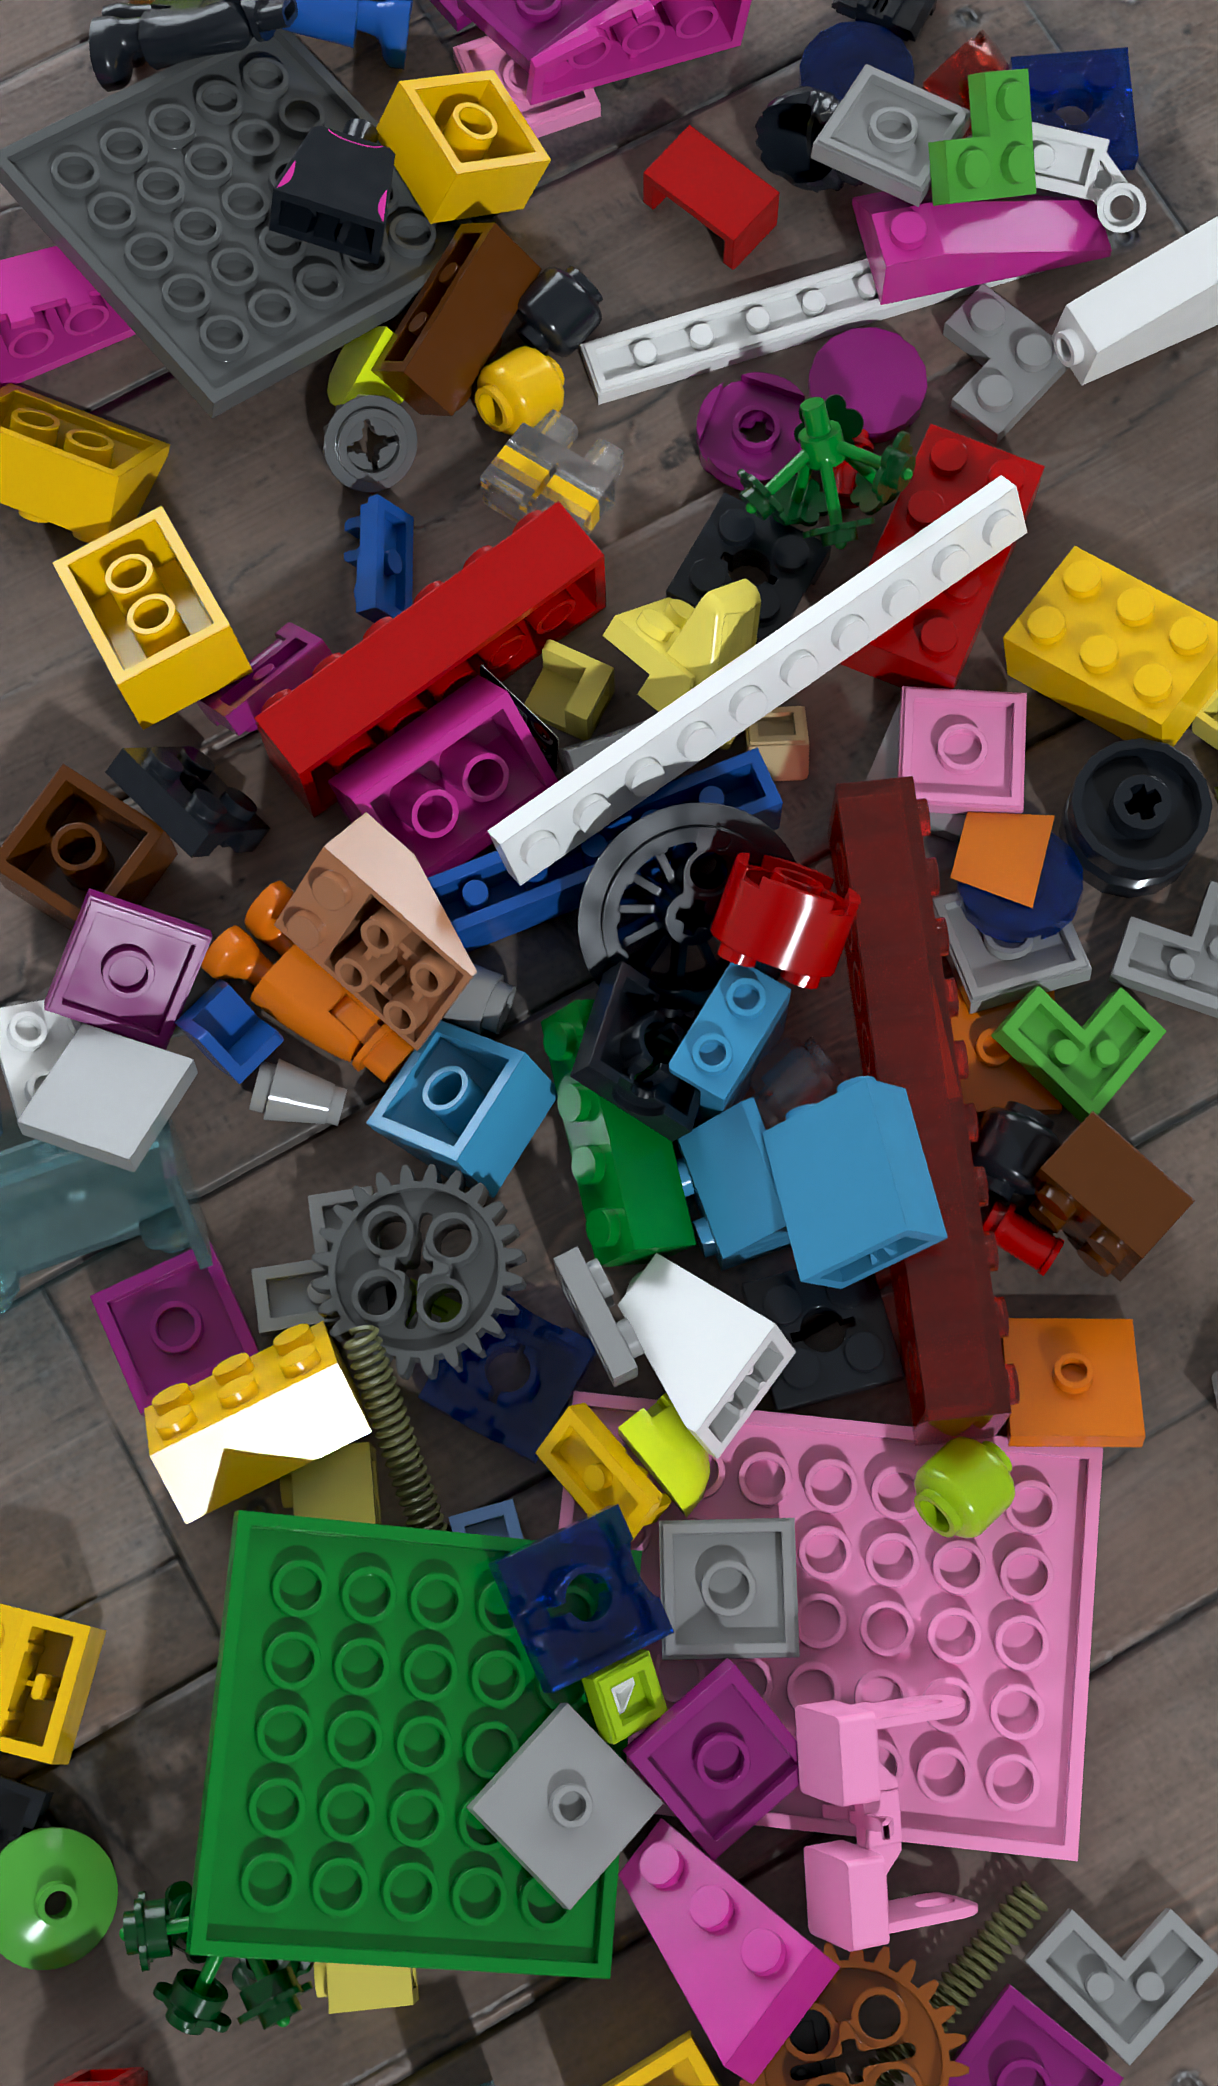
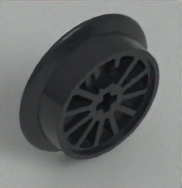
[578,802,796,1012]

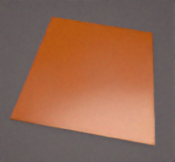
[950,812,1055,908]

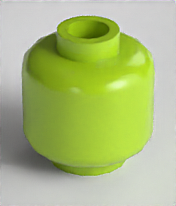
[914,1436,1015,1538]

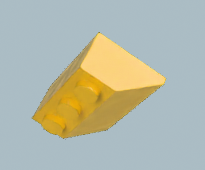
[0,383,170,543]

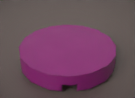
[808,327,928,443]

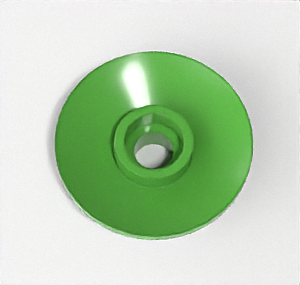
[0,1827,118,1970]

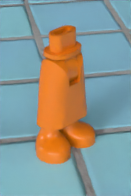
[201,880,414,1083]

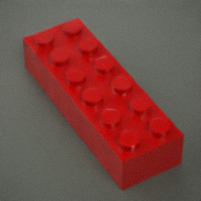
[254,501,606,818]

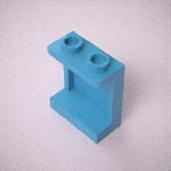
[669,962,791,1125]

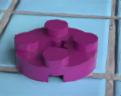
[696,372,805,491]

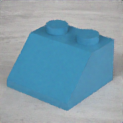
[366,1021,558,1198]
[676,1097,791,1271]

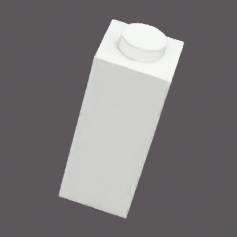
[618,1253,796,1459]

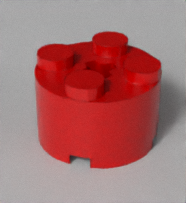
[710,852,862,989]

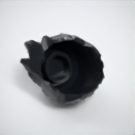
[755,86,864,193]

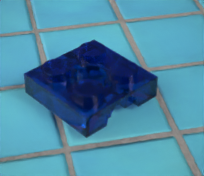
[1008,47,1139,171]
[418,1295,597,1464]
[488,1504,674,1693]

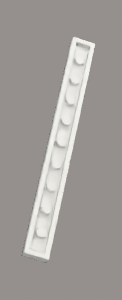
[487,475,1028,886]

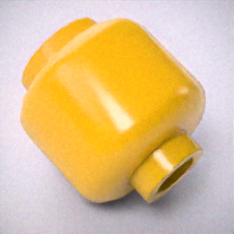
[475,346,565,437]

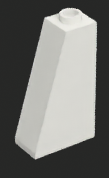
[1051,216,1218,385]

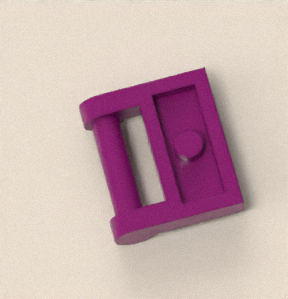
[196,622,333,736]

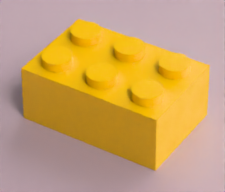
[53,506,253,730]
[1003,546,1218,747]
[144,1321,372,1524]

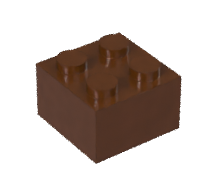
[0,764,178,931]
[1024,1111,1195,1282]

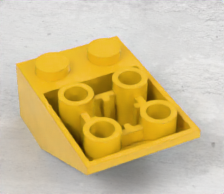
[0,1604,107,1765]

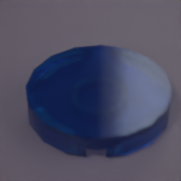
[798,21,915,100]
[956,833,1083,943]

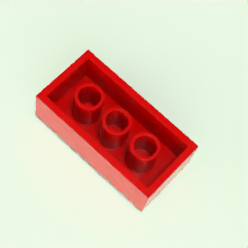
[840,423,1045,689]

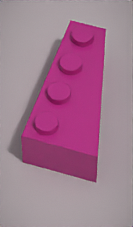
[0,246,136,388]

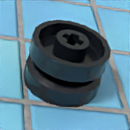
[1059,738,1213,898]

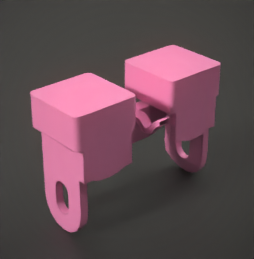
[795,1695,978,1952]

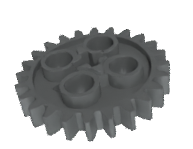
[311,1164,527,1380]

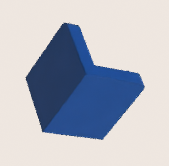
[174,979,284,1084]

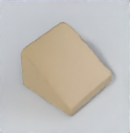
[744,706,809,781]

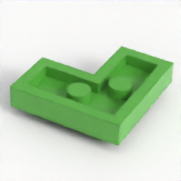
[928,69,1036,206]
[991,986,1166,1123]

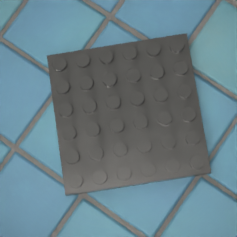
[0,29,472,419]

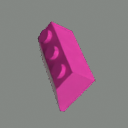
[327,675,558,878]

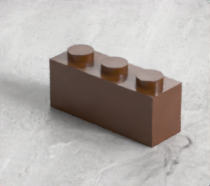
[371,222,542,417]

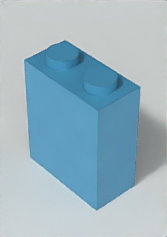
[762,1076,948,1289]

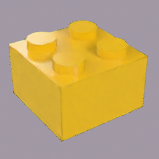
[376,70,551,224]

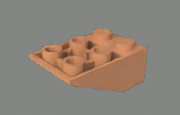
[274,812,477,1051]

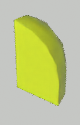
[327,326,404,407]
[618,1393,710,1518]

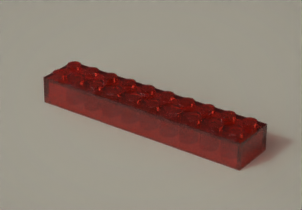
[827,776,1020,1446]

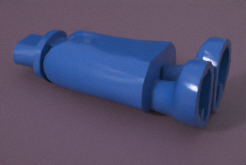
[282,0,413,70]

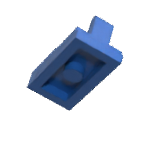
[344,494,414,623]

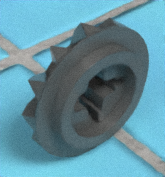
[321,394,418,492]

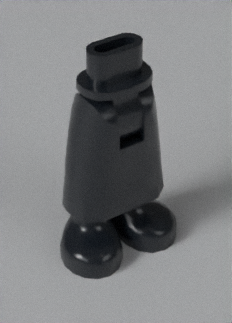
[89,0,298,92]

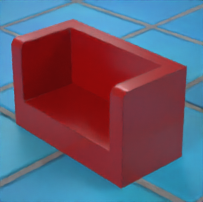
[643,125,780,270]

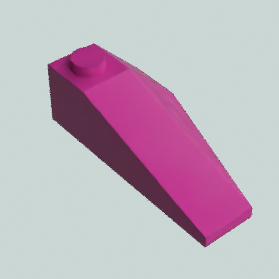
[526,0,752,105]
[852,187,1112,305]

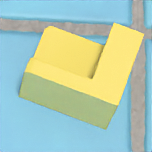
[524,639,615,741]

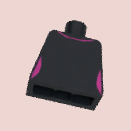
[269,118,395,265]

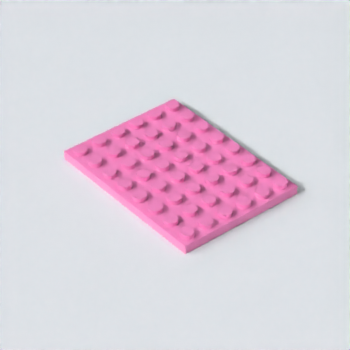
[557,1391,1103,1861]

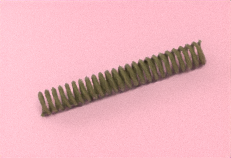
[343,1325,448,1531]
[854,1881,1048,2086]

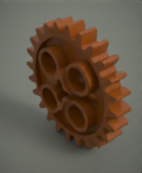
[739,1942,969,2086]

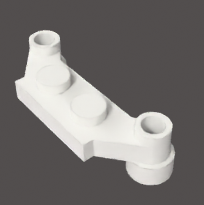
[966,122,1146,233]

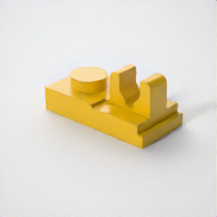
[535,1402,671,1551]

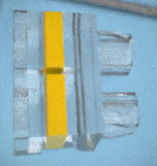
[480,409,624,539]

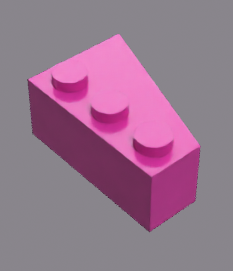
[618,1818,840,2085]

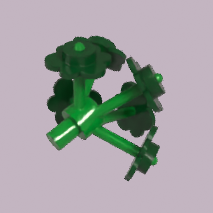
[736,394,916,550]

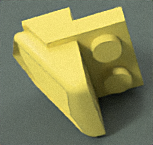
[602,578,761,750]

